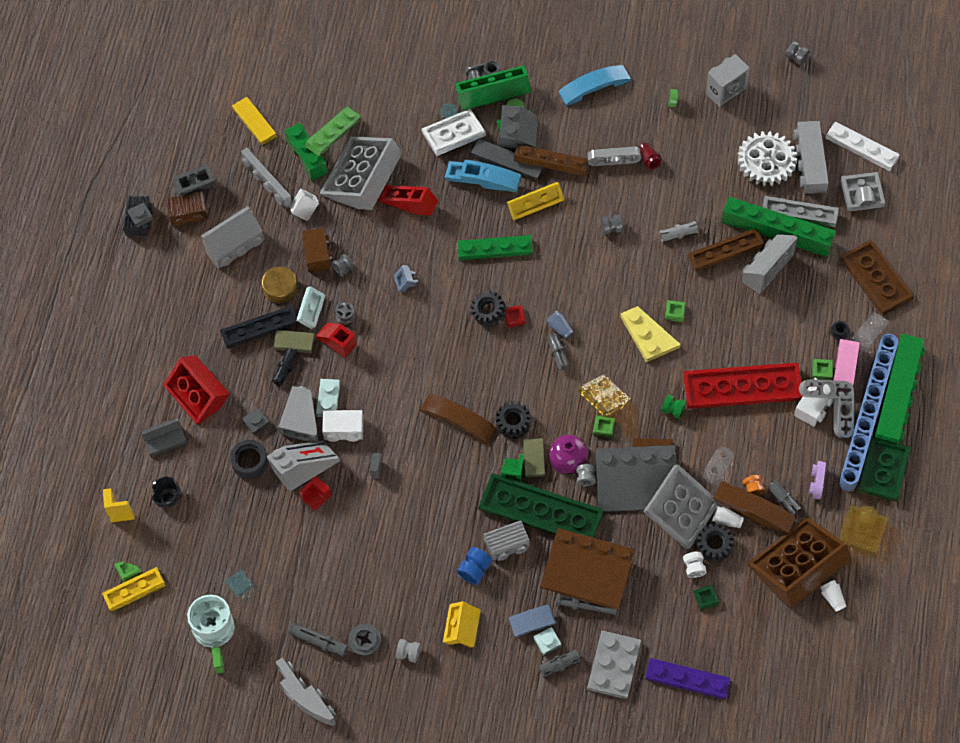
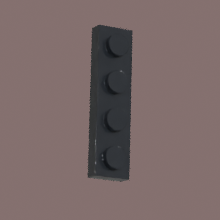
[220,305,298,349]

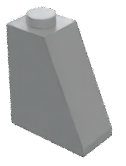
[279,386,319,442]

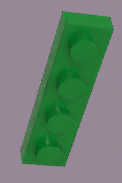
[457,235,533,260]

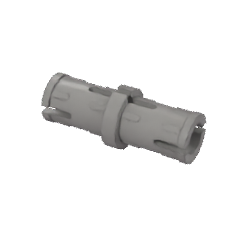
[659,221,698,242]

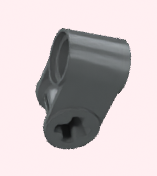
[465,60,500,79]

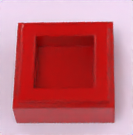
[505,305,526,328]

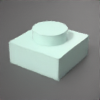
[534,627,561,656]

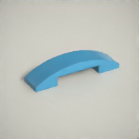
[559,65,631,106]

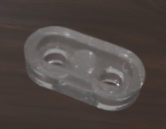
[704,447,733,484]

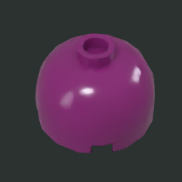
[549,434,588,474]

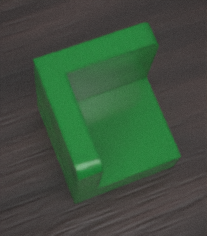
[501,454,524,482]

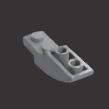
[276,657,336,726]

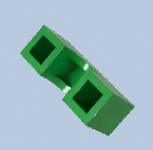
[284,123,328,182]

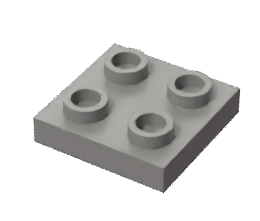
[840,172,885,212]

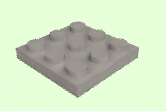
[643,465,719,549]

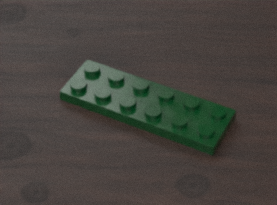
[478,473,604,538]

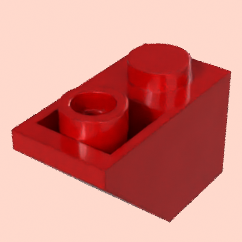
[316,323,357,358]

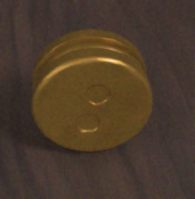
[262,267,298,304]

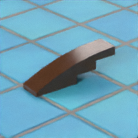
[714,481,796,534]

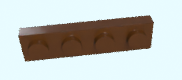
[514,144,588,176]
[688,228,764,272]

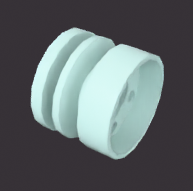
[187,595,235,648]

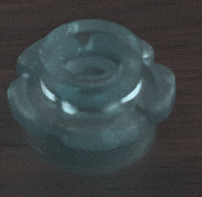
[440,103,457,119]

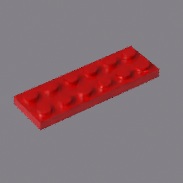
[683,362,803,409]

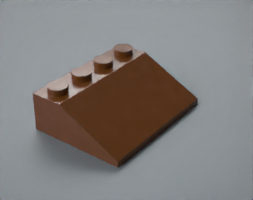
[747,517,851,608]
[540,528,636,610]

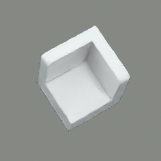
[290,188,319,221]

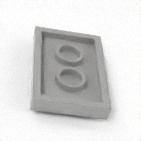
[587,630,641,699]

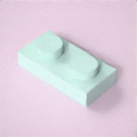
[296,286,325,329]
[316,379,340,417]

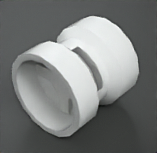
[683,552,707,578]

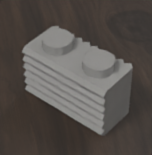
[484,521,530,561]

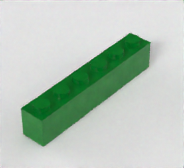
[721,196,836,257]
[875,333,926,443]

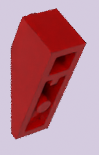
[378,185,438,215]

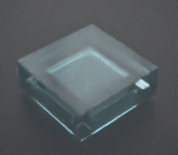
[225,570,254,598]

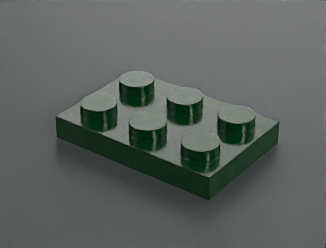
[858,437,911,502]

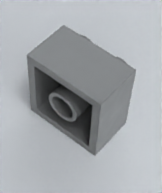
[705,54,750,107]

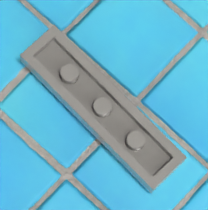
[241,148,292,209]
[763,196,839,227]

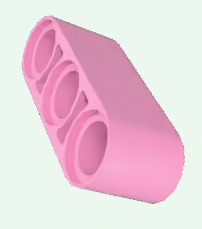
[833,339,860,392]

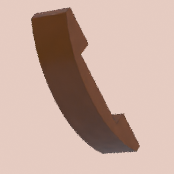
[420,394,496,444]

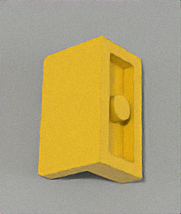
[103,488,135,523]
[443,601,480,648]

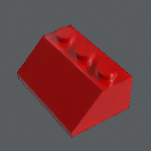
[163,355,230,424]

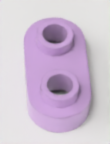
[809,461,826,500]

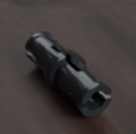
[271,348,298,386]

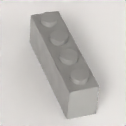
[793,121,829,194]

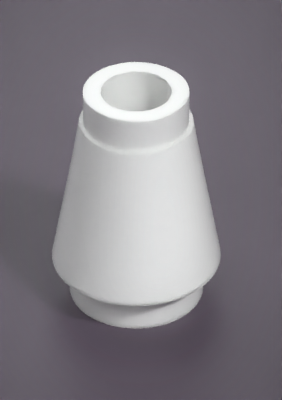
[712,506,744,529]
[820,580,847,612]

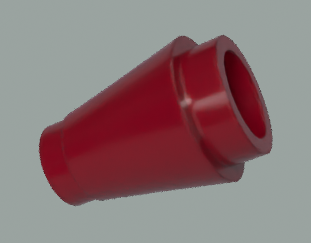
[639,143,662,169]

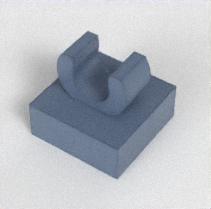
[394,266,418,292]

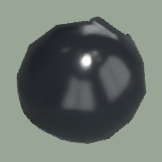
[151,476,181,508]

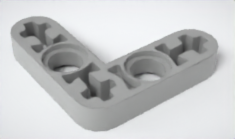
[799,379,854,438]

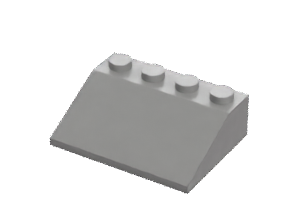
[319,137,403,210]

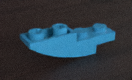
[445,160,521,192]

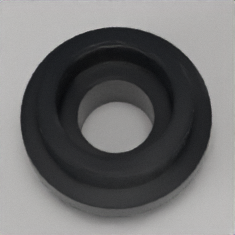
[830,321,850,340]

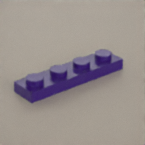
[645,658,730,700]

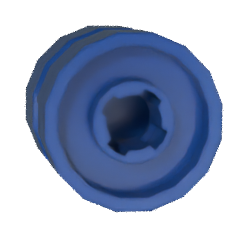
[456,547,493,585]

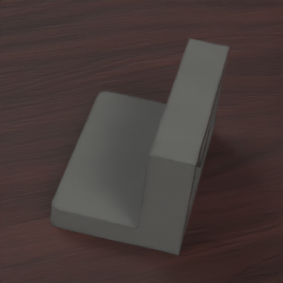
[141,418,187,457]

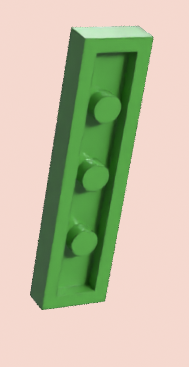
[305,106,361,156]

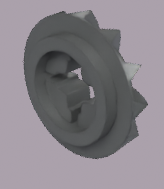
[348,624,381,657]

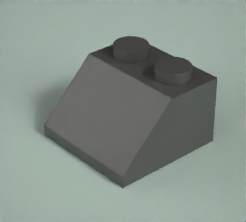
[500,105,538,149]

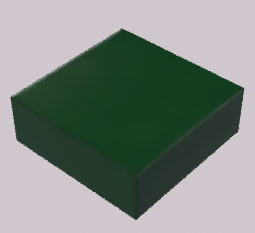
[693,585,719,611]

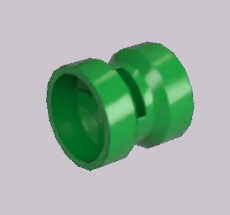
[661,394,686,419]

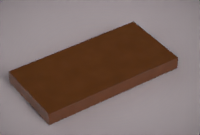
[840,239,914,316]

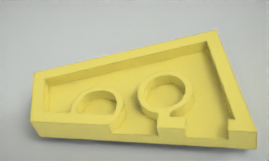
[621,306,681,363]

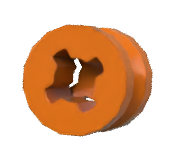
[742,475,766,496]

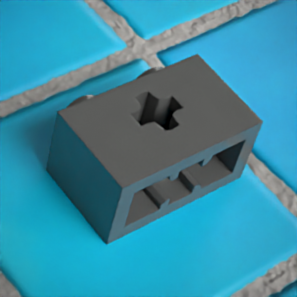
[173,164,215,196]

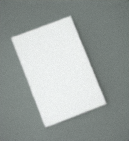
[421,109,486,156]

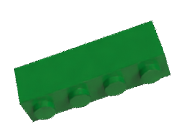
[455,65,531,110]

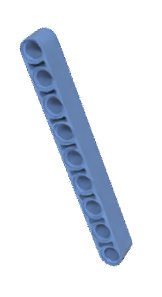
[839,334,898,492]

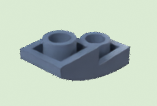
[509,604,556,637]

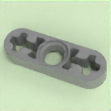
[588,147,641,166]

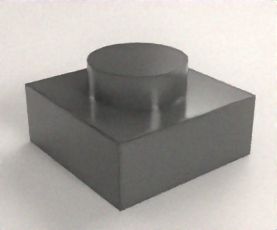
[127,202,153,228]
[242,408,270,435]

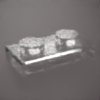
[851,312,889,351]

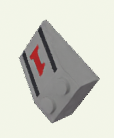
[266,441,340,491]

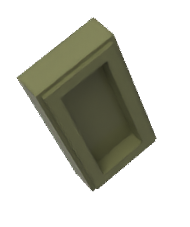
[274,330,315,353]
[523,438,545,478]

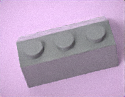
[201,206,265,269]
[742,235,797,294]

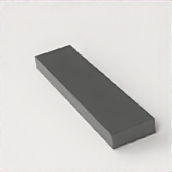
[471,139,544,181]

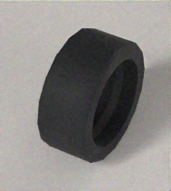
[230,440,268,479]

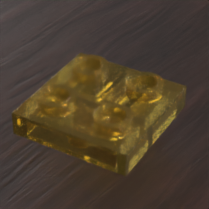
[578,374,631,416]
[839,505,888,556]

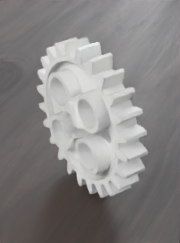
[737,131,797,186]

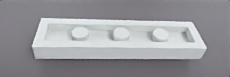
[826,122,900,171]

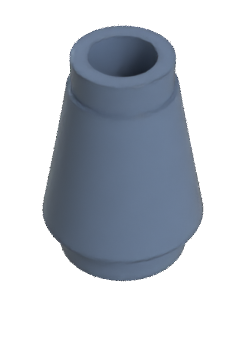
[547,311,574,339]

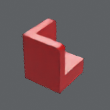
[299,476,332,511]

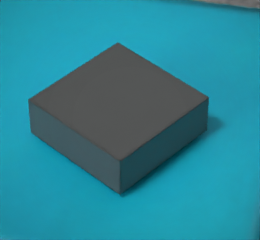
[370,453,382,479]

